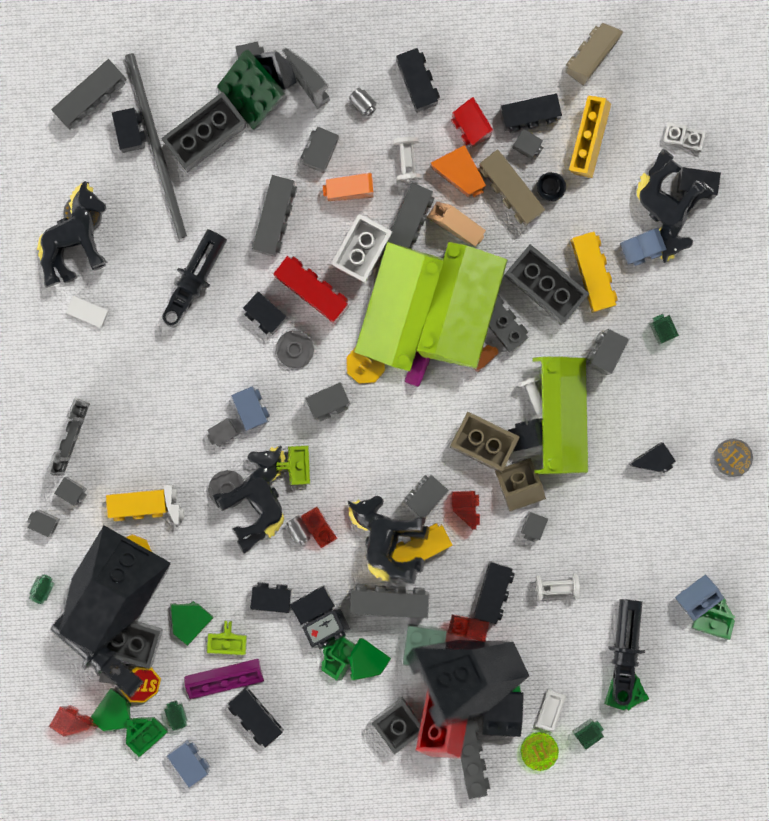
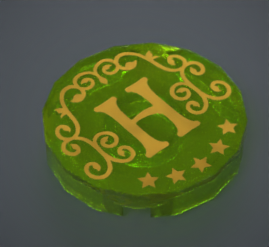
[520,731,559,771]

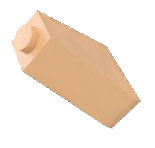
[427,202,486,247]

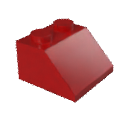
[451,97,493,148]

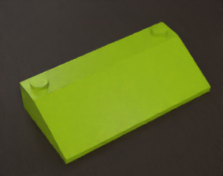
[354,242,444,372]
[417,242,508,369]
[532,357,588,474]

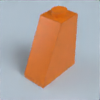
[430,145,486,198]
[323,173,374,201]

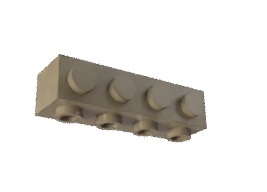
[479,149,545,226]

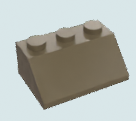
[566,23,623,86]
[450,411,519,473]

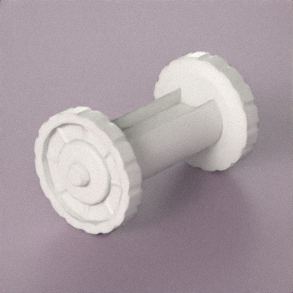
[393,137,422,182]
[518,374,542,420]
[535,574,580,602]

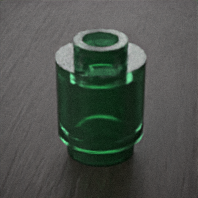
[29,574,55,604]
[164,700,188,731]

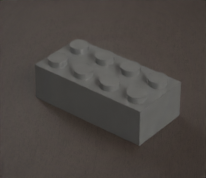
[161,92,248,172]
[504,244,589,324]
[350,584,429,618]
[107,621,163,669]

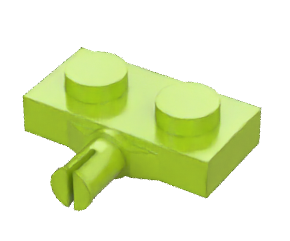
[276,446,310,485]
[207,621,247,655]

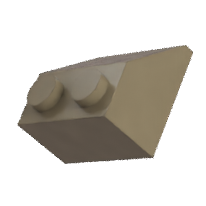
[495,458,546,511]

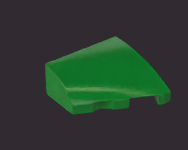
[321,637,356,681]

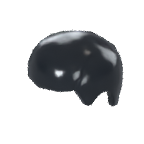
[537,172,566,202]

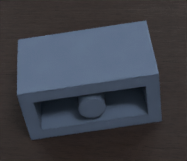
[231,386,270,431]
[675,574,724,621]
[167,740,210,788]

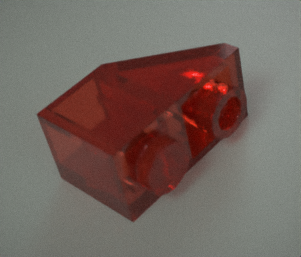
[451,490,480,530]
[301,506,337,548]
[447,614,489,642]
[49,705,98,737]

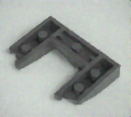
[282,48,330,109]
[48,398,90,476]

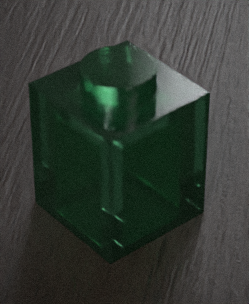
[649,314,679,345]
[572,718,604,750]

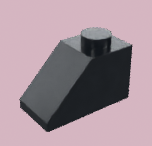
[629,442,676,473]

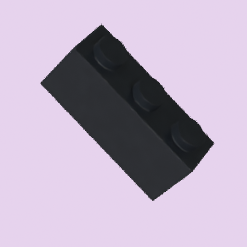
[396,48,440,113]
[500,93,562,133]
[473,561,515,624]
[228,686,284,748]

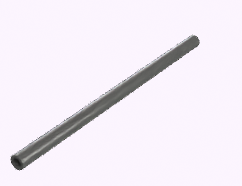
[125,53,187,239]

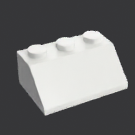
[331,214,392,283]

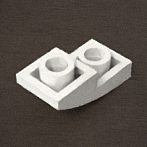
[663,122,706,152]
[164,485,185,524]

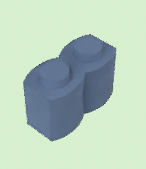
[620,228,666,266]

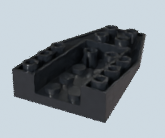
[58,525,171,655]
[406,640,529,729]

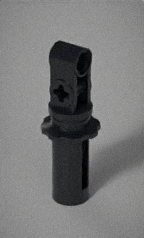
[163,229,227,328]
[608,599,645,705]
[50,614,144,698]

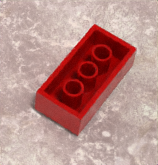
[273,256,349,324]
[416,689,468,759]

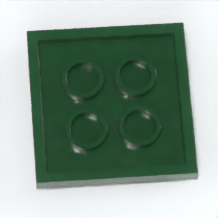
[217,49,286,130]

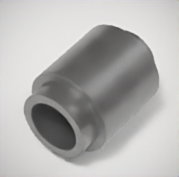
[349,87,377,116]
[286,515,312,545]

